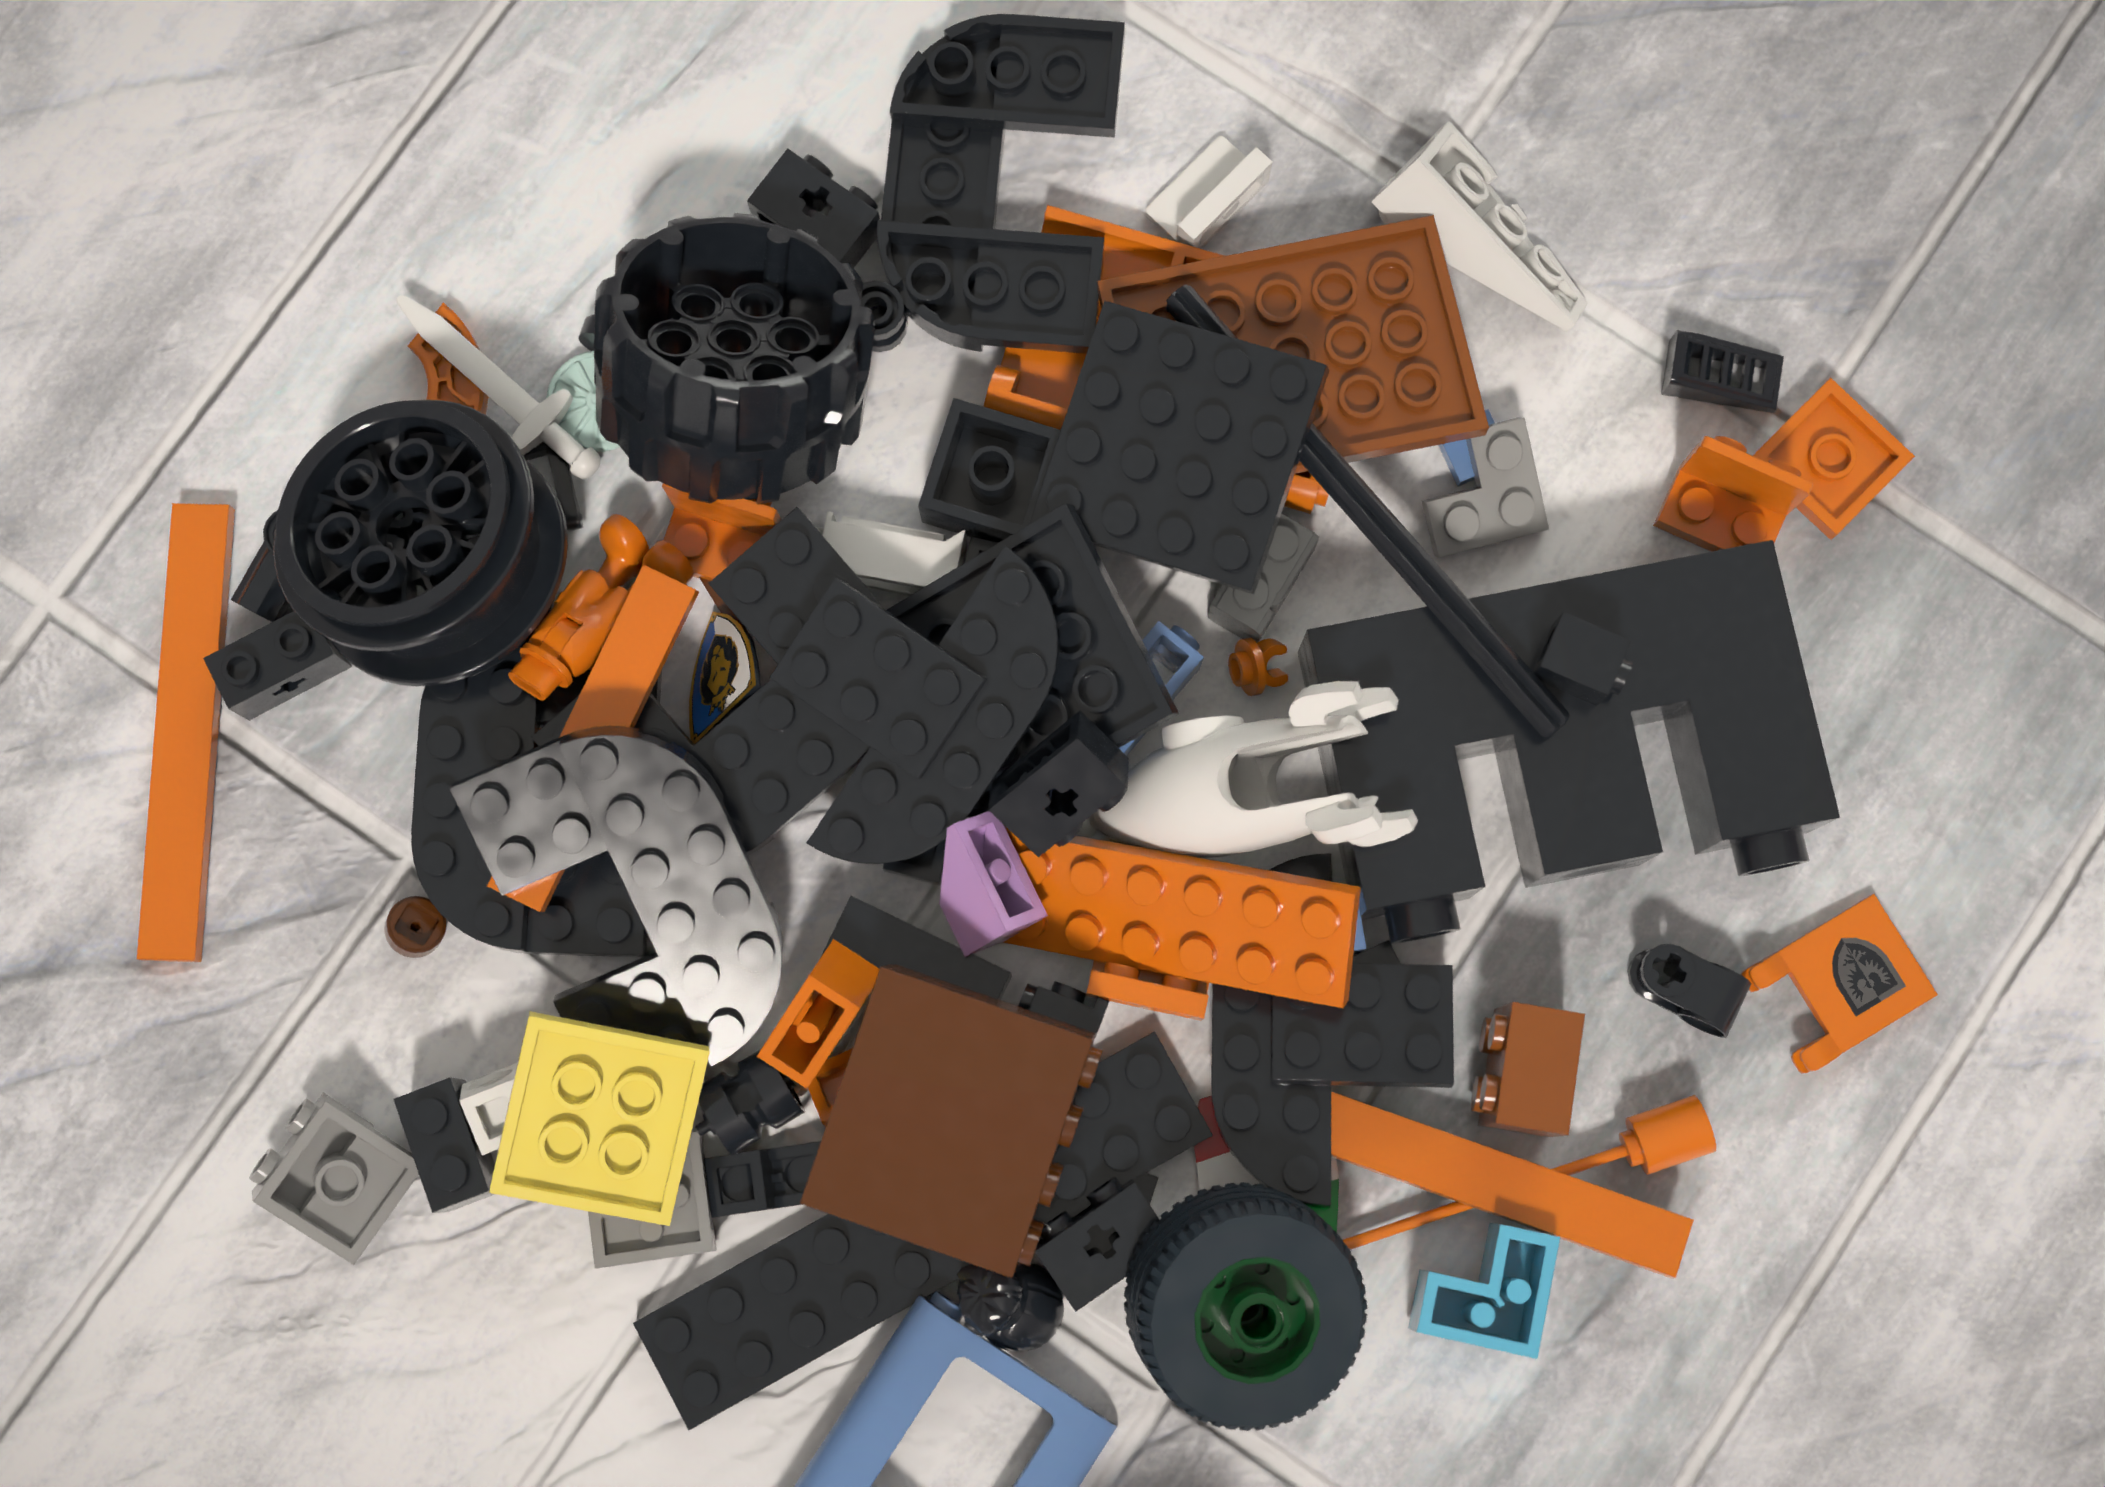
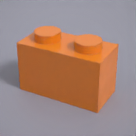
[757,939,880,1089]

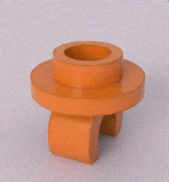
[1228,638,1288,696]

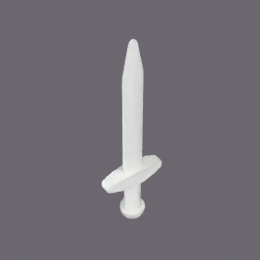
[396,295,600,479]

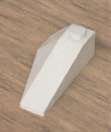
[1371,121,1588,332]

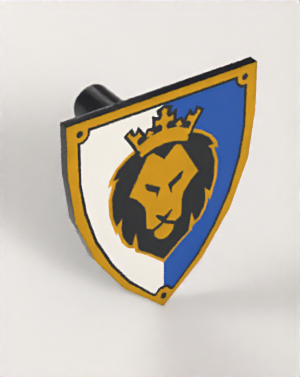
[689,612,762,744]

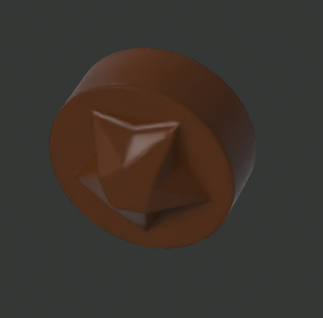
[384,896,446,958]

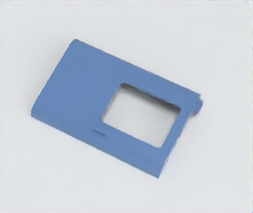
[794,1291,1118,1487]

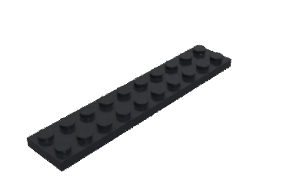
[633,1031,1213,1431]

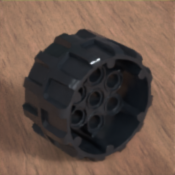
[594,213,875,504]

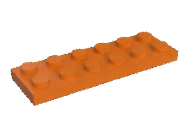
[1003,831,1361,1008]

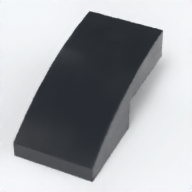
[704,1141,821,1218]

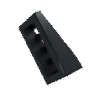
[1661,330,1784,413]

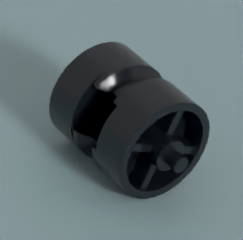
[695,1048,805,1155]

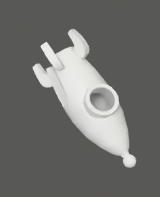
[1076,681,1418,858]

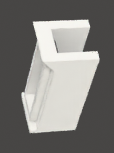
[816,511,967,596]

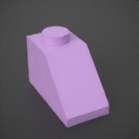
[939,811,1048,957]

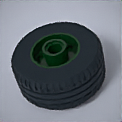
[1124,1182,1367,1431]

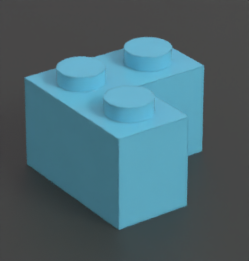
[1408,1223,1560,1359]

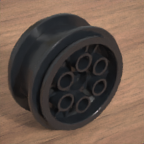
[274,400,568,687]

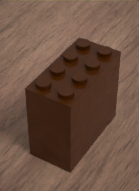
[800,964,1103,1278]

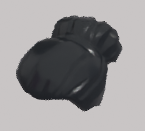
[956,1263,1064,1352]

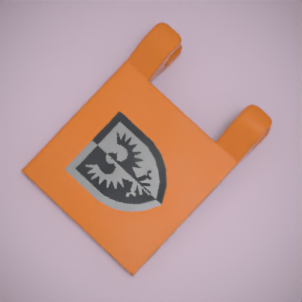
[1740,894,1938,1074]

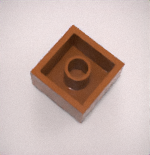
[1471,1002,1585,1137]

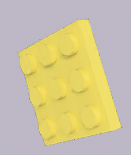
[489,1011,710,1226]

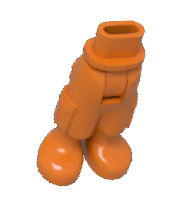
[508,514,694,701]

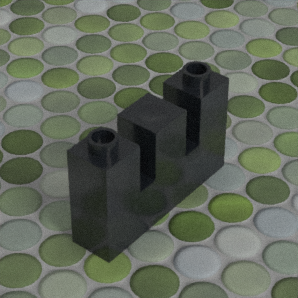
[1297,540,1840,944]

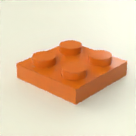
[1753,378,1915,540]

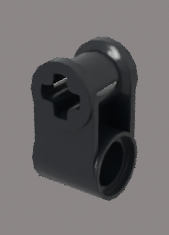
[1628,944,1751,1038]

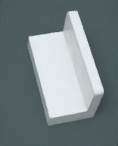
[1146,136,1272,249]

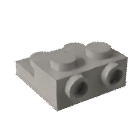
[249,1093,419,1265]

